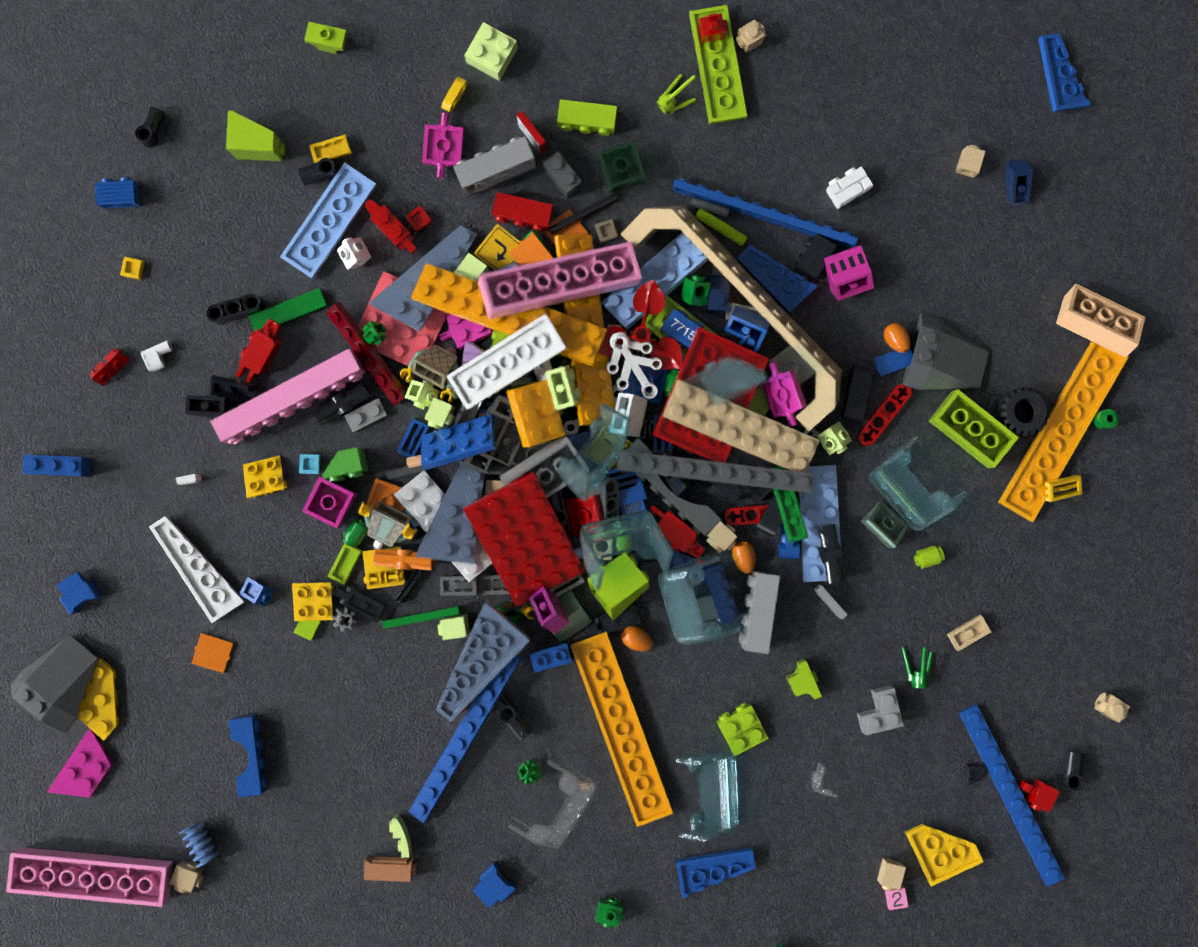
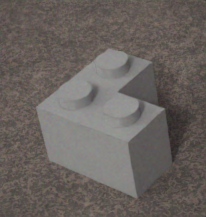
[857,685,903,735]

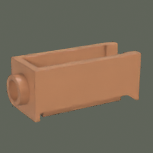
[364,856,417,882]

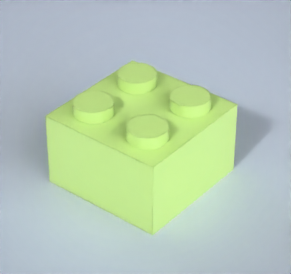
[464,22,518,81]

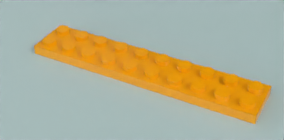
[554,235,615,426]
[411,263,607,366]
[998,341,1128,522]
[570,632,673,827]

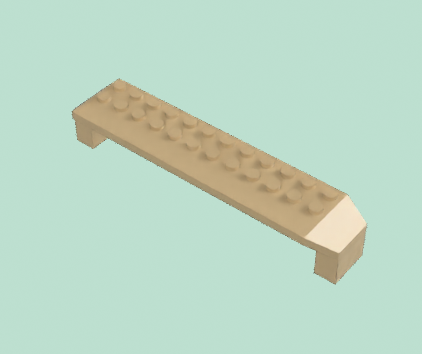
[621,206,842,431]

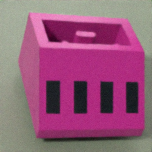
[824,245,874,301]

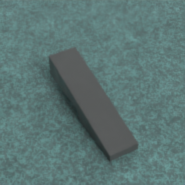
[440,575,509,596]

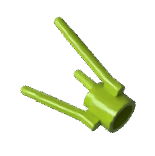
[657,74,696,114]

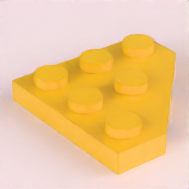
[78,658,119,740]
[905,824,983,886]

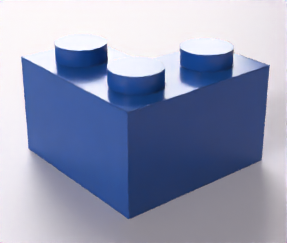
[724,305,770,353]

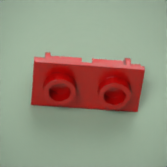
[89,348,130,386]

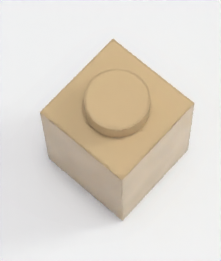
[956,145,985,178]
[877,858,906,891]

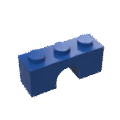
[22,455,90,477]

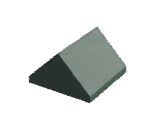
[861,500,909,548]
[552,590,592,643]

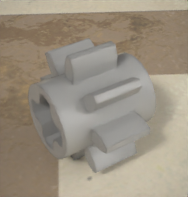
[331,607,356,632]

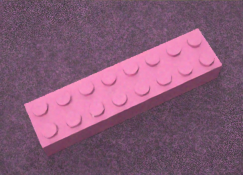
[478,242,642,319]
[210,349,366,445]
[6,847,174,907]

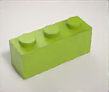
[557,99,617,136]

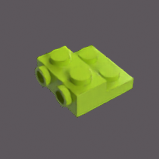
[716,703,769,756]

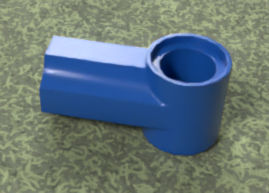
[778,521,800,559]

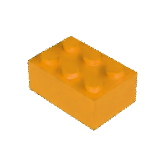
[506,379,565,447]

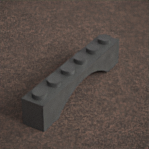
[625,438,721,535]

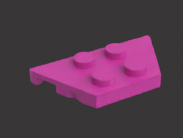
[48,729,113,797]

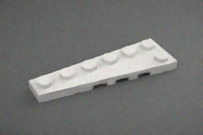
[149,516,245,623]

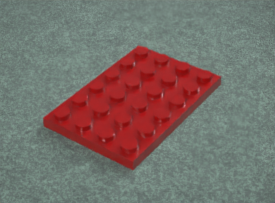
[652,327,769,463]
[463,472,585,607]

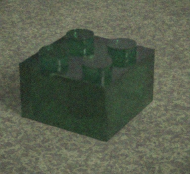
[597,140,646,194]

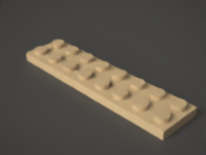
[663,380,820,472]

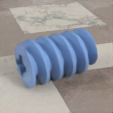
[179,823,218,868]

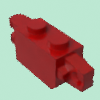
[365,199,418,255]
[236,319,281,383]
[643,506,705,558]

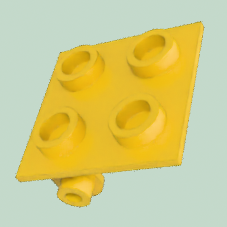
[243,455,287,499]
[362,546,405,589]
[292,582,334,621]

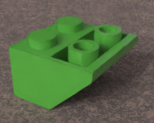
[323,447,368,482]

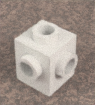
[337,237,371,270]

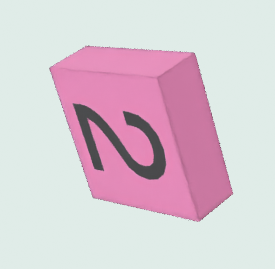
[885,886,908,910]

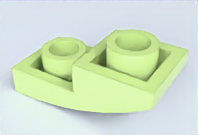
[389,814,412,858]

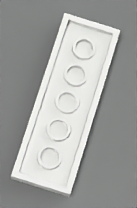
[447,314,567,410]
[394,471,492,583]

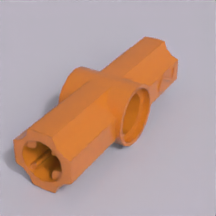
[374,549,435,570]

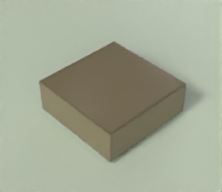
[595,219,619,244]

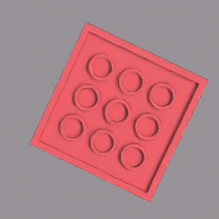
[358,271,447,367]

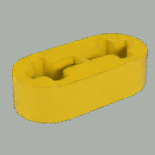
[441,76,468,113]

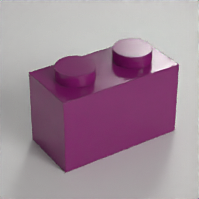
[529,586,570,634]

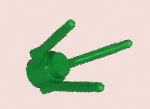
[902,647,933,688]

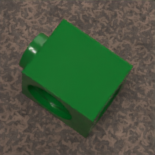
[681,275,711,305]

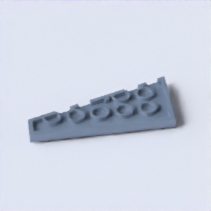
[369,225,477,332]
[415,458,484,564]
[436,601,530,722]

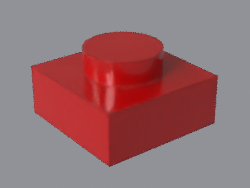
[405,206,432,233]

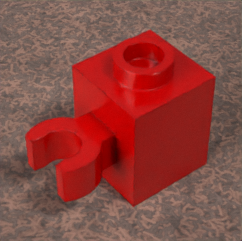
[698,13,728,43]
[1019,779,1060,812]

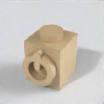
[736,20,767,53]
[706,521,737,553]
[1095,693,1130,723]
[169,861,204,893]

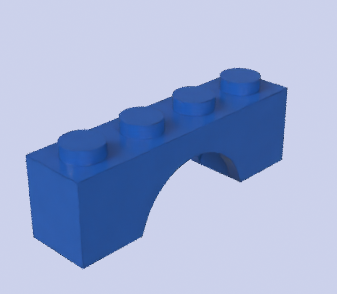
[229,714,268,798]

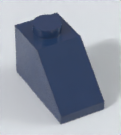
[1005,159,1033,207]
[706,275,729,314]

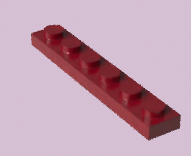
[326,301,407,406]

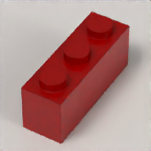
[492,192,554,233]

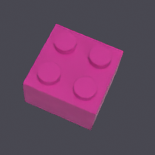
[302,477,358,528]

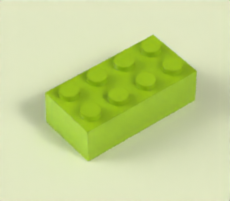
[928,389,1019,468]

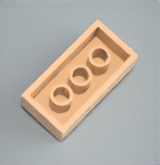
[1056,284,1145,357]

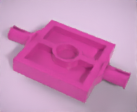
[422,113,464,179]
[439,313,493,350]
[762,362,807,427]

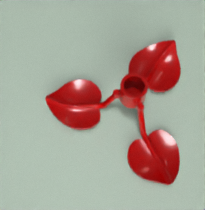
[598,280,682,369]

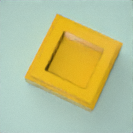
[120,257,145,280]

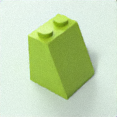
[226,111,285,161]
[587,552,650,620]

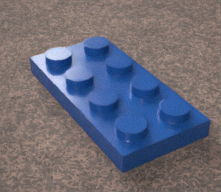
[421,414,496,470]

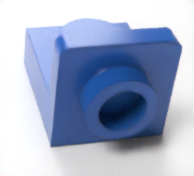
[239,577,275,606]

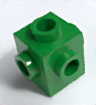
[595,897,625,928]

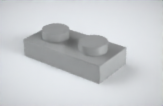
[344,398,388,433]

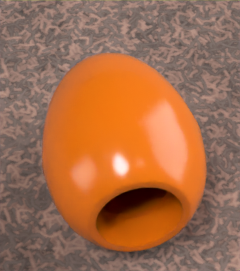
[884,323,911,353]
[732,542,756,574]
[622,626,653,652]

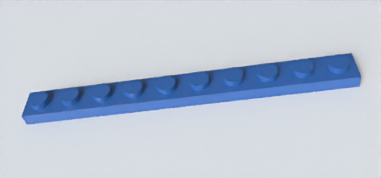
[672,178,858,249]
[409,654,523,823]
[958,704,1065,887]

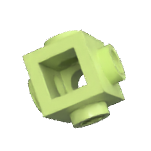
[405,380,440,410]
[817,421,852,455]

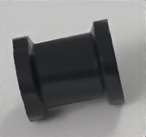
[636,419,654,440]

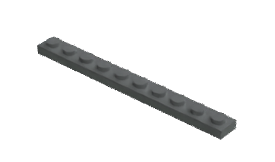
[617,450,813,493]

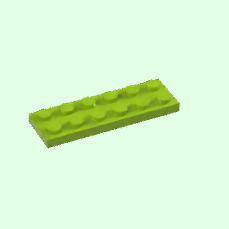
[689,5,747,125]

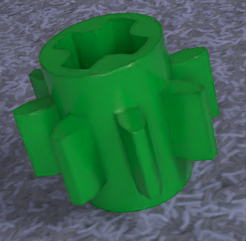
[362,320,387,346]
[518,760,542,785]

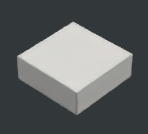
[176,474,202,485]

